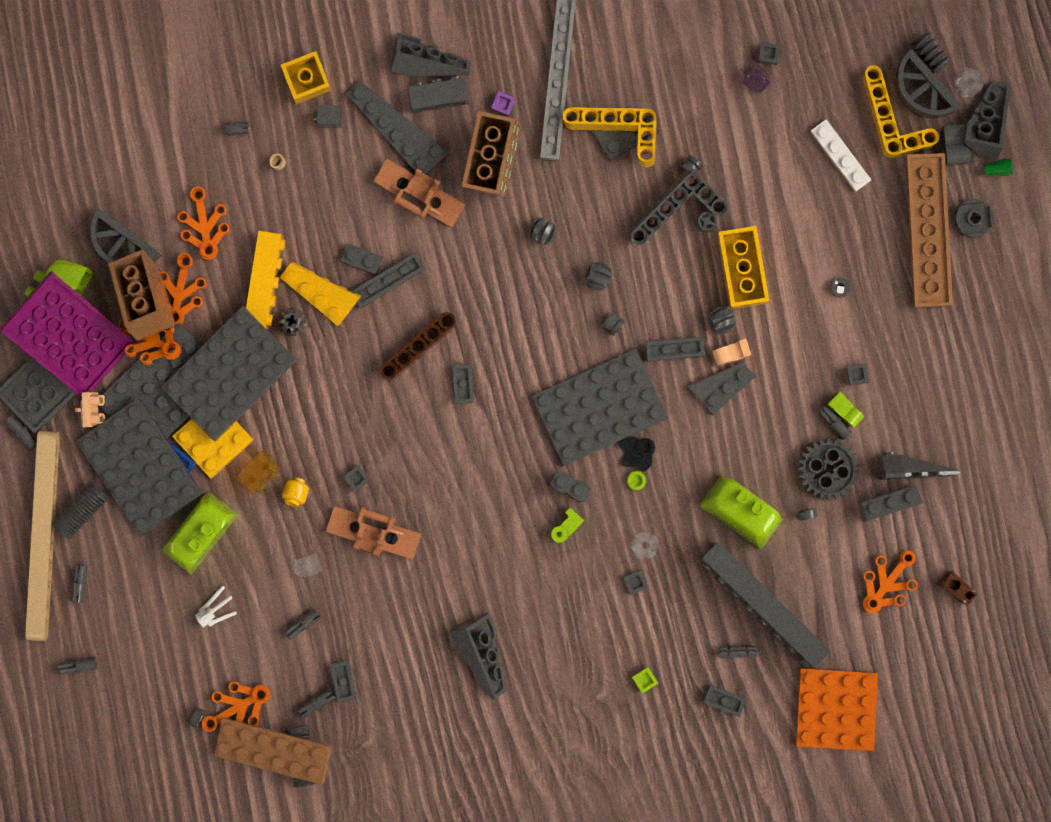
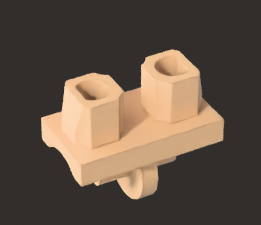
[75,392,105,427]

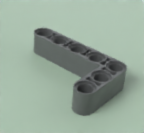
[628,170,728,245]

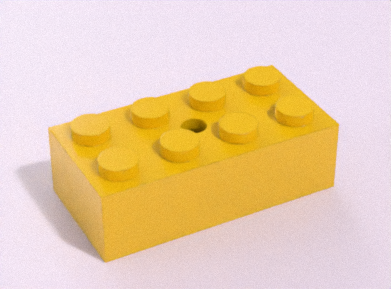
[717,226,769,310]

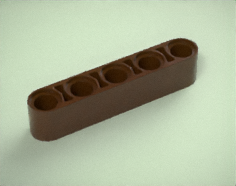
[380,312,456,381]

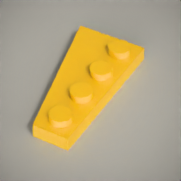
[280,262,362,326]

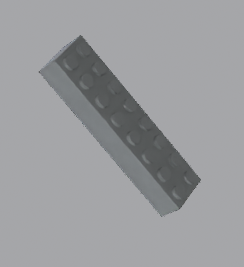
[700,542,831,668]

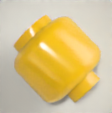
[281,477,309,507]

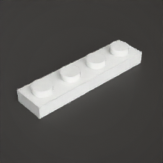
[810,120,871,192]

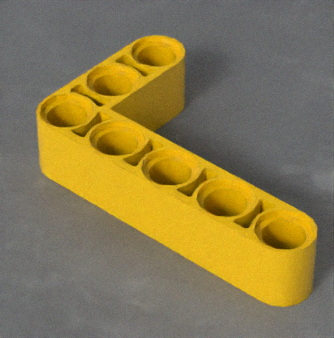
[863,65,939,158]
[562,107,657,168]

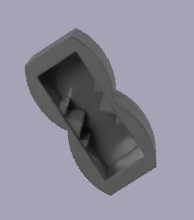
[941,124,973,166]
[550,472,591,502]

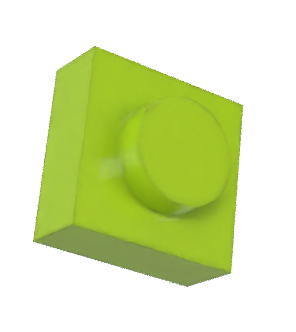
[632,667,659,694]

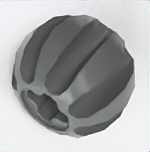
[528,217,557,245]
[585,262,612,291]
[708,306,736,334]
[278,308,306,336]

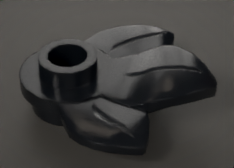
[619,437,655,472]

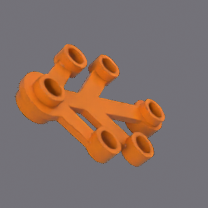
[177,186,230,260]
[160,253,207,324]
[118,318,181,365]
[863,550,918,613]
[202,681,271,732]

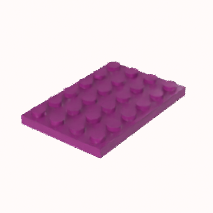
[0,271,135,398]

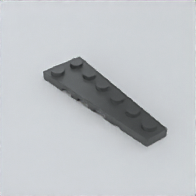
[346,81,450,175]

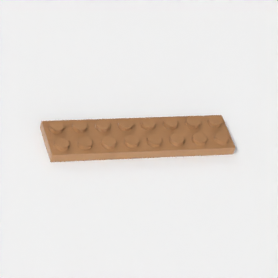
[906,153,953,308]

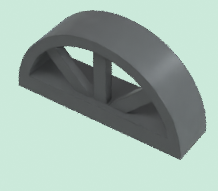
[896,49,961,119]
[90,208,162,263]

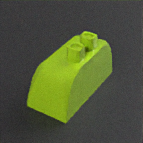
[24,260,94,297]
[700,475,783,550]
[162,493,239,575]

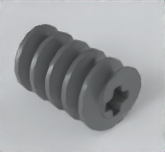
[910,32,950,74]

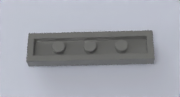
[351,252,426,309]

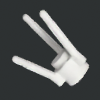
[195,586,237,627]

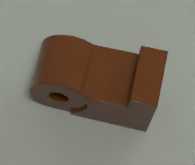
[938,571,977,607]

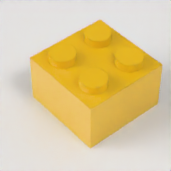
[281,51,331,104]

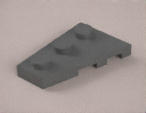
[591,117,659,161]
[688,362,756,415]

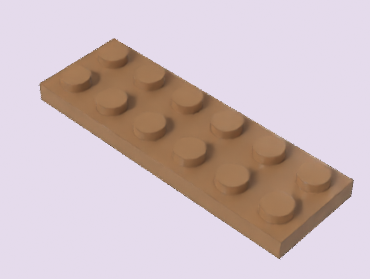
[214,718,332,785]

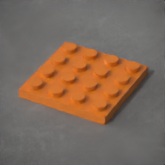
[796,668,878,751]

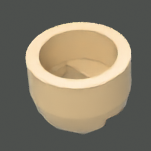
[269,154,286,170]

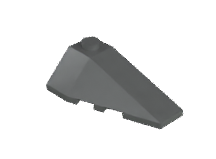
[391,32,470,76]
[964,81,1011,160]
[879,452,960,480]
[450,613,507,700]

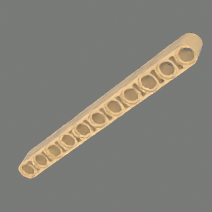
[26,431,60,641]

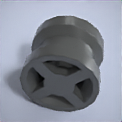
[679,155,703,179]
[697,212,717,233]
[602,312,625,336]

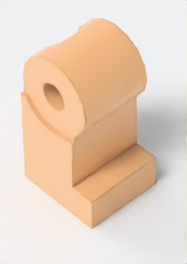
[712,339,752,366]

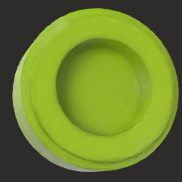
[627,471,646,491]

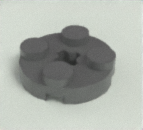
[955,199,994,238]

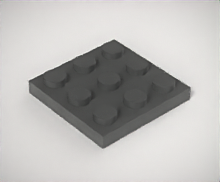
[0,357,77,434]

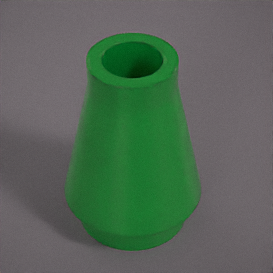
[984,158,1013,176]

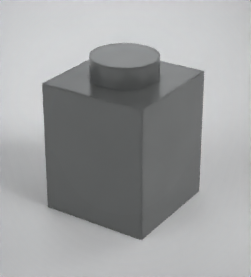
[314,105,342,128]

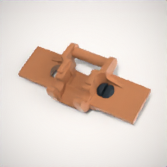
[373,159,465,228]
[326,506,422,560]

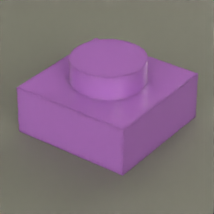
[491,91,516,117]

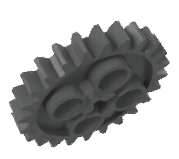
[797,438,861,501]

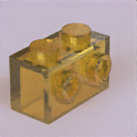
[236,450,281,495]

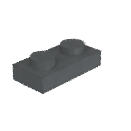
[340,243,383,275]
[452,364,474,404]
[330,661,357,703]
[703,685,747,717]

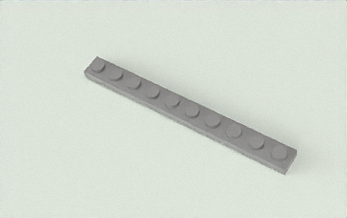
[540,0,576,161]

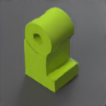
[827,392,864,428]
[551,508,584,543]

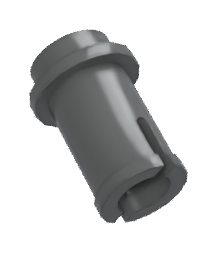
[226,121,249,136]

